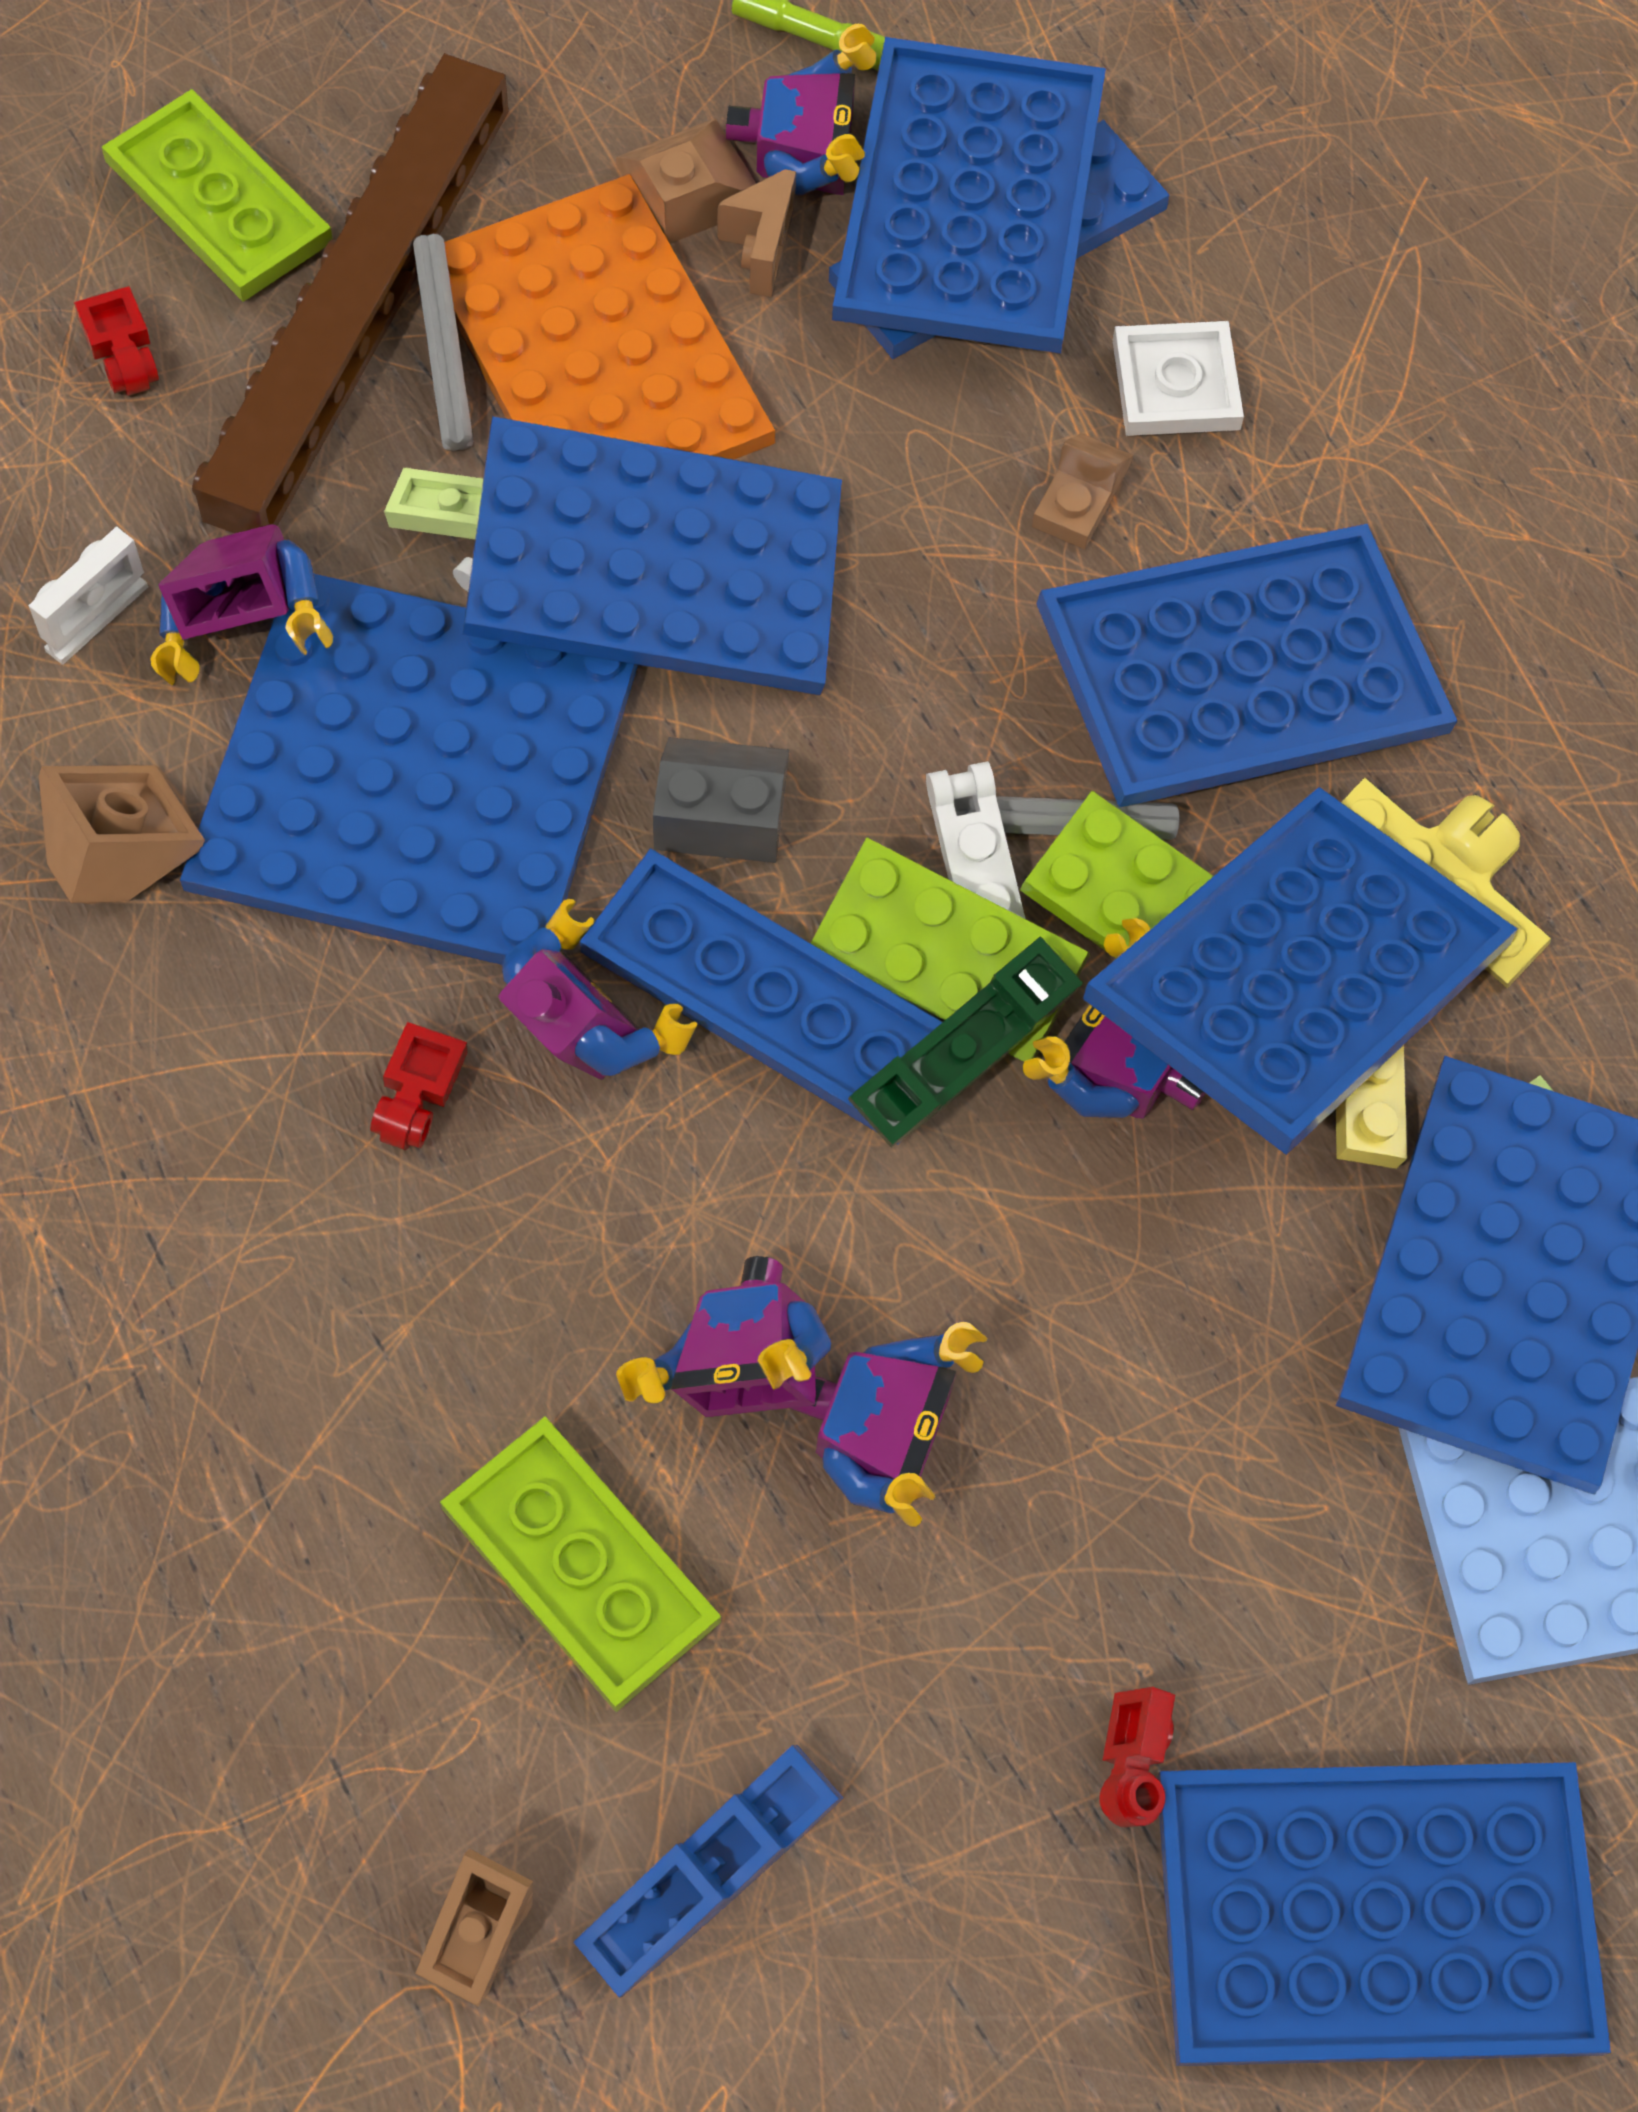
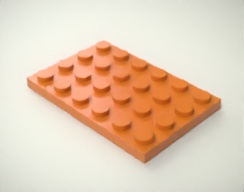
[444,174,775,460]

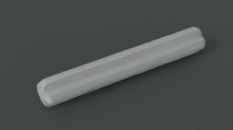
[413,234,474,451]
[954,796,1179,840]

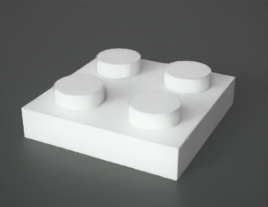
[1112,321,1244,436]

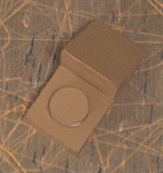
[717,169,796,297]
[1032,433,1134,549]
[415,1849,533,2007]

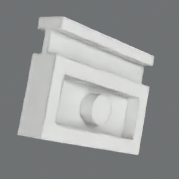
[28,526,148,665]

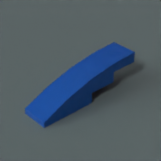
[574,1745,844,1998]

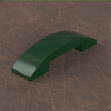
[848,936,1083,1148]

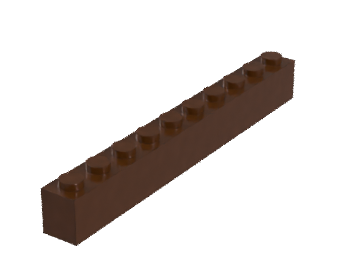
[192,53,509,534]

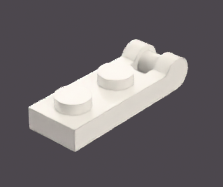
[926,761,1025,919]

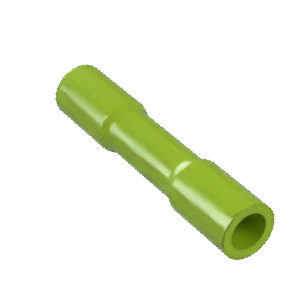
[731,0,885,71]

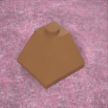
[616,118,756,244]
[39,765,205,904]

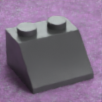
[653,737,789,863]

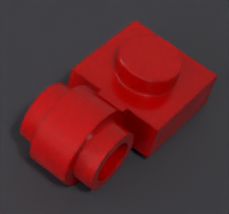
[74,286,159,396]
[370,1022,468,1150]
[1099,1686,1176,1828]

